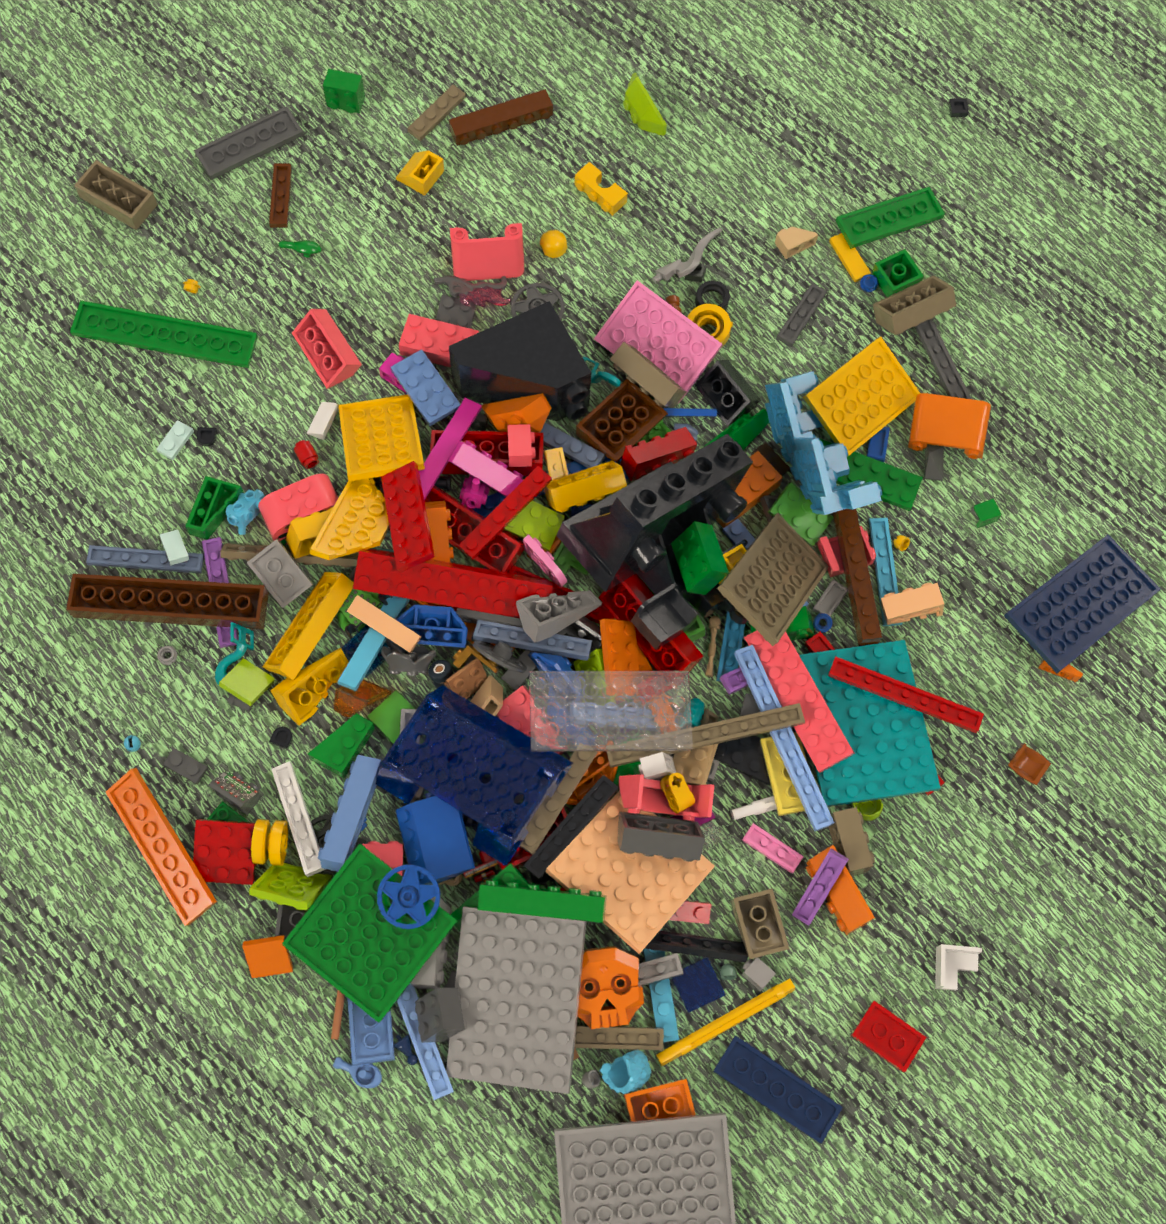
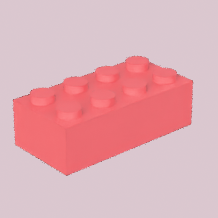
[399,314,479,367]

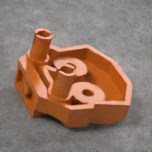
[577,946,644,1029]

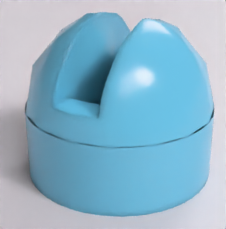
[124,735,141,752]

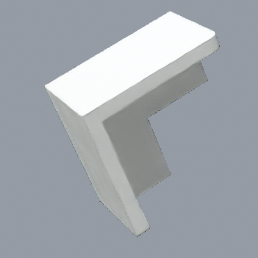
[935,944,982,991]

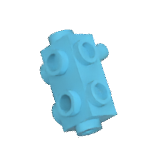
[226,489,265,535]

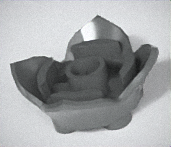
[382,645,436,676]

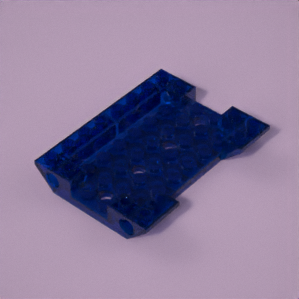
[376,685,573,866]

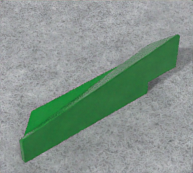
[704,409,769,450]

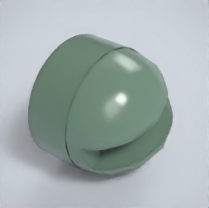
[720,964,737,980]

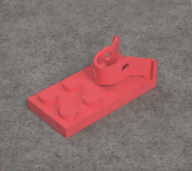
[497,685,568,771]

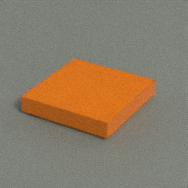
[242,935,293,978]

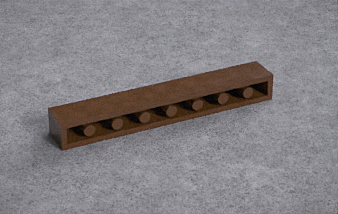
[833,509,882,646]

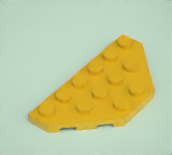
[310,478,389,560]

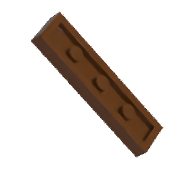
[269,163,292,228]

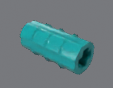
[680,698,705,730]

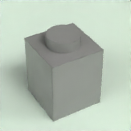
[742,957,776,991]

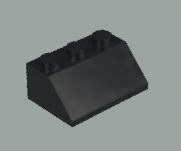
[695,360,761,426]

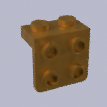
[453,645,500,673]

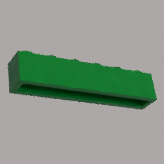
[477,880,607,923]

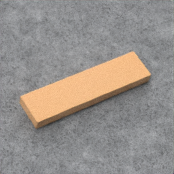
[347,595,421,653]

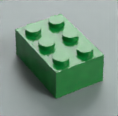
[671,521,729,595]

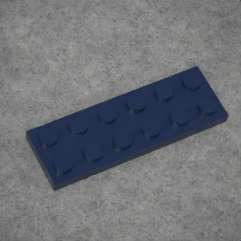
[713,1035,843,1144]

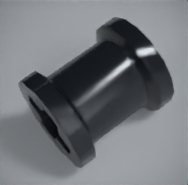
[434,475,452,492]

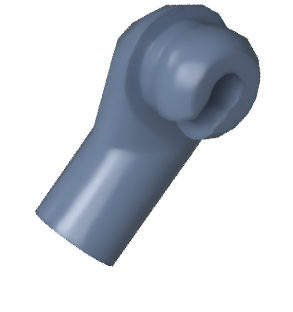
[674,423,699,441]

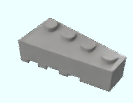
[410,898,452,990]

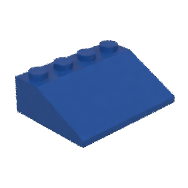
[396,790,475,885]

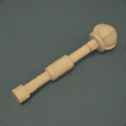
[706,616,721,677]

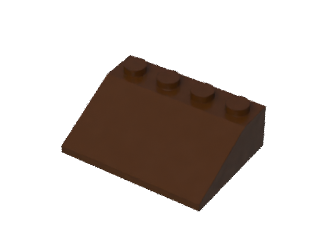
[576,379,668,463]

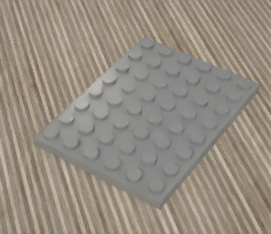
[446,906,586,1094]
[554,1113,736,1224]

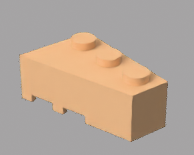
[881,583,944,625]

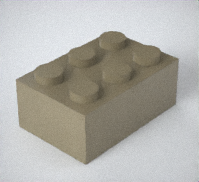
[829,807,875,877]

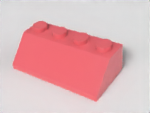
[292,309,362,389]

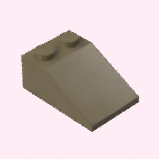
[730,888,789,960]

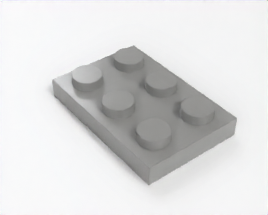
[247,539,313,608]

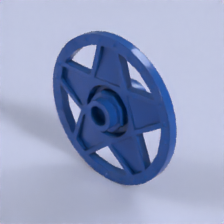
[377,865,440,929]

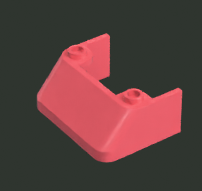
[618,774,714,821]

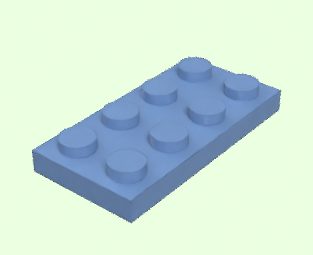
[390,349,461,426]

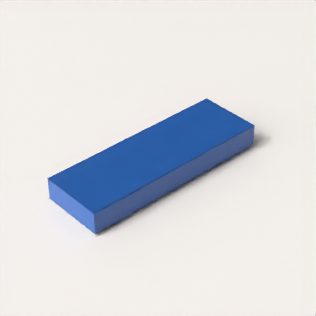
[663,408,717,418]

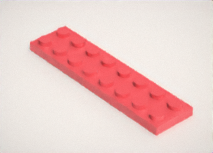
[744,630,855,773]

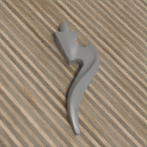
[652,228,723,284]

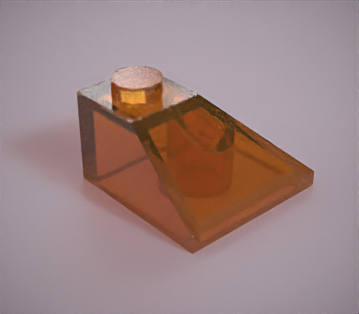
[334,679,391,717]

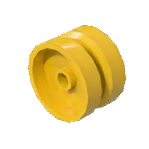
[251,819,288,866]

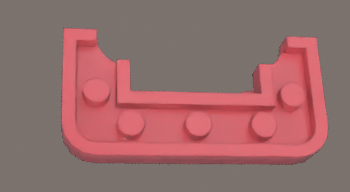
[450,223,524,281]

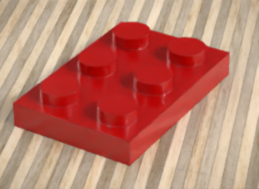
[851,1001,927,1073]

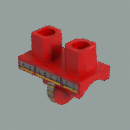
[463,848,499,883]

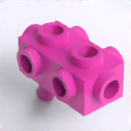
[459,475,490,509]

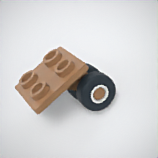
[428,658,488,704]

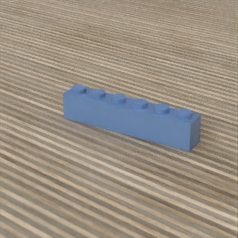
[318,755,382,872]

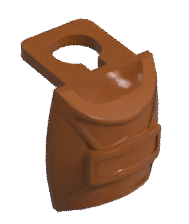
[1008,743,1051,785]

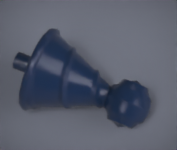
[393,1034,418,1066]

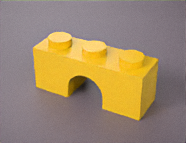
[575,162,628,215]

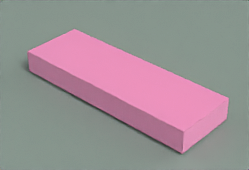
[742,823,804,874]

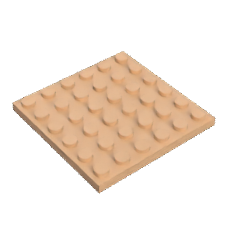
[545,790,715,954]

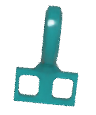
[583,356,621,387]
[215,622,254,685]

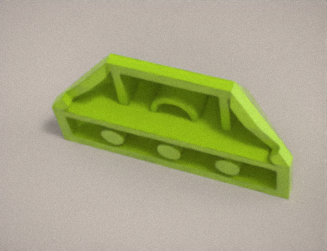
[623,72,667,136]

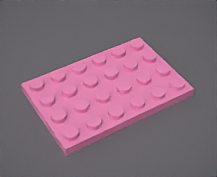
[594,280,723,404]

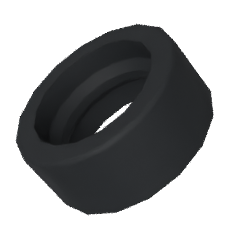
[695,280,730,311]

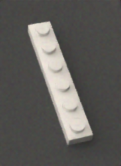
[271,761,326,877]

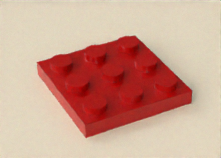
[193,819,256,885]

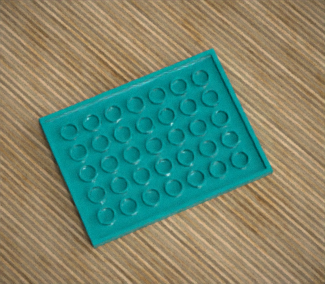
[799,640,941,807]

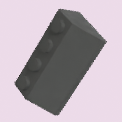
[617,811,705,862]

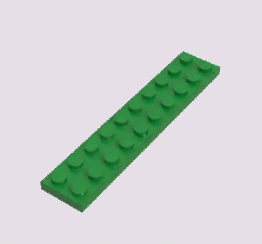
[70,300,258,368]

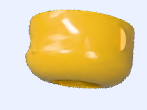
[687,304,733,348]

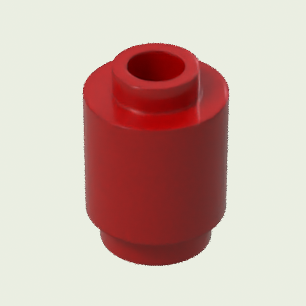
[294,440,319,469]

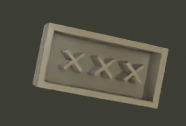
[74,160,158,230]
[873,275,956,335]
[610,342,686,408]

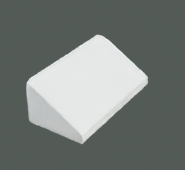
[307,402,339,440]

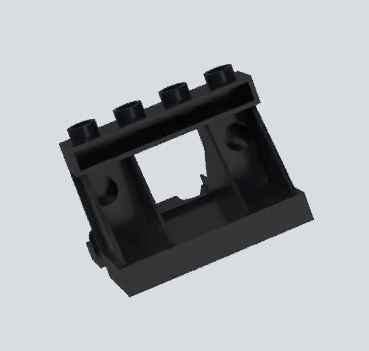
[556,434,753,650]

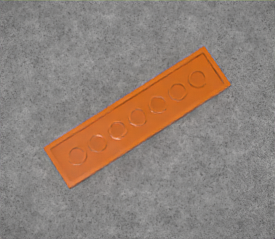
[105,768,217,926]

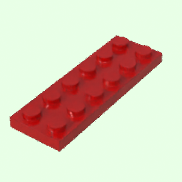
[381,461,435,572]

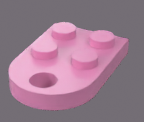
[523,534,567,587]

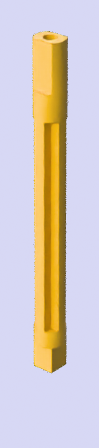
[656,978,795,1067]

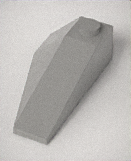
[516,591,601,643]

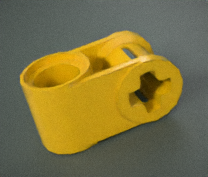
[660,773,695,814]

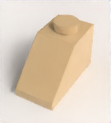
[775,227,818,259]

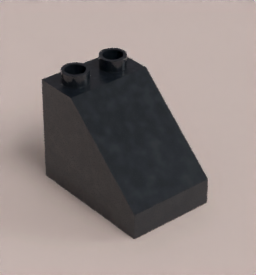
[449,301,591,421]

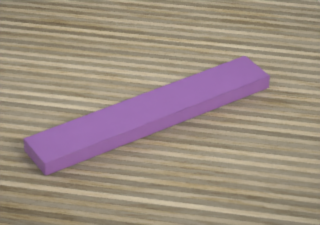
[202,537,239,648]

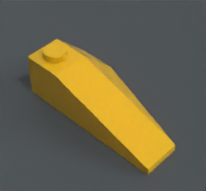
[270,648,349,726]

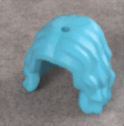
[600,1049,651,1094]

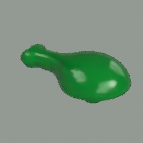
[278,240,322,258]

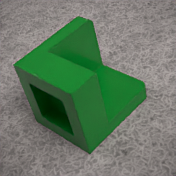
[973,498,1002,528]

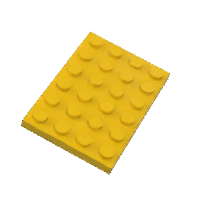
[803,336,920,456]
[338,394,425,481]

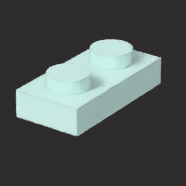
[156,420,194,460]

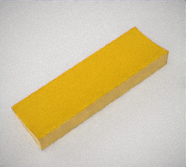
[263,572,353,680]

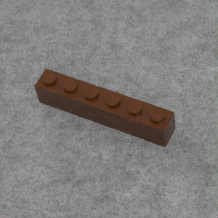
[449,89,553,146]

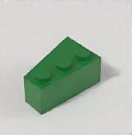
[185,476,244,540]

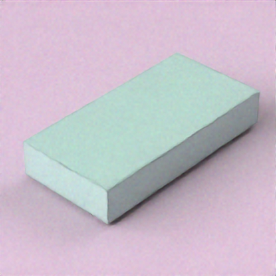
[160,530,189,565]

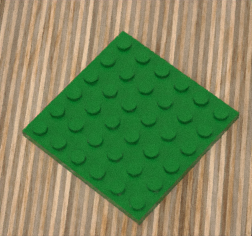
[282,844,458,1023]

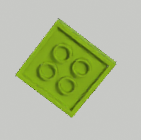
[249,863,332,910]

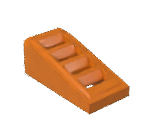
[1038,660,1083,682]

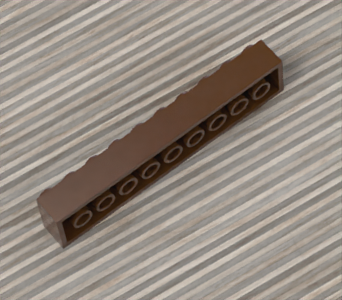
[66,574,269,629]

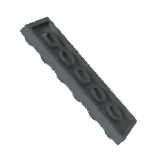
[194,106,304,180]

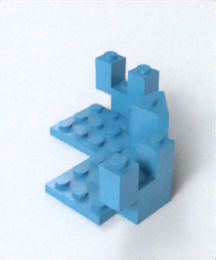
[765,371,882,515]

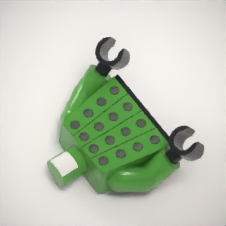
[337,589,393,639]

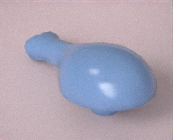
[333,1057,382,1088]

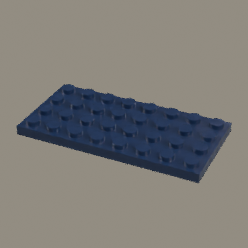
[1004,534,1161,674]

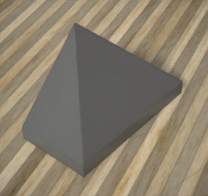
[924,445,944,481]

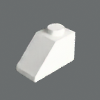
[639,752,676,780]

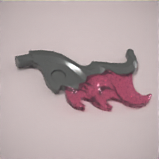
[434,275,511,307]

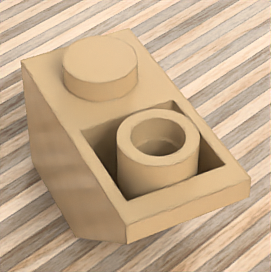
[467,675,503,721]

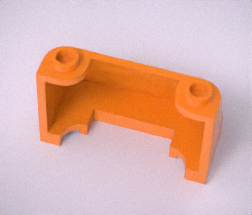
[908,393,991,459]

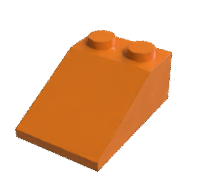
[624,1079,696,1122]

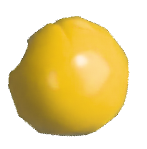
[540,230,567,258]

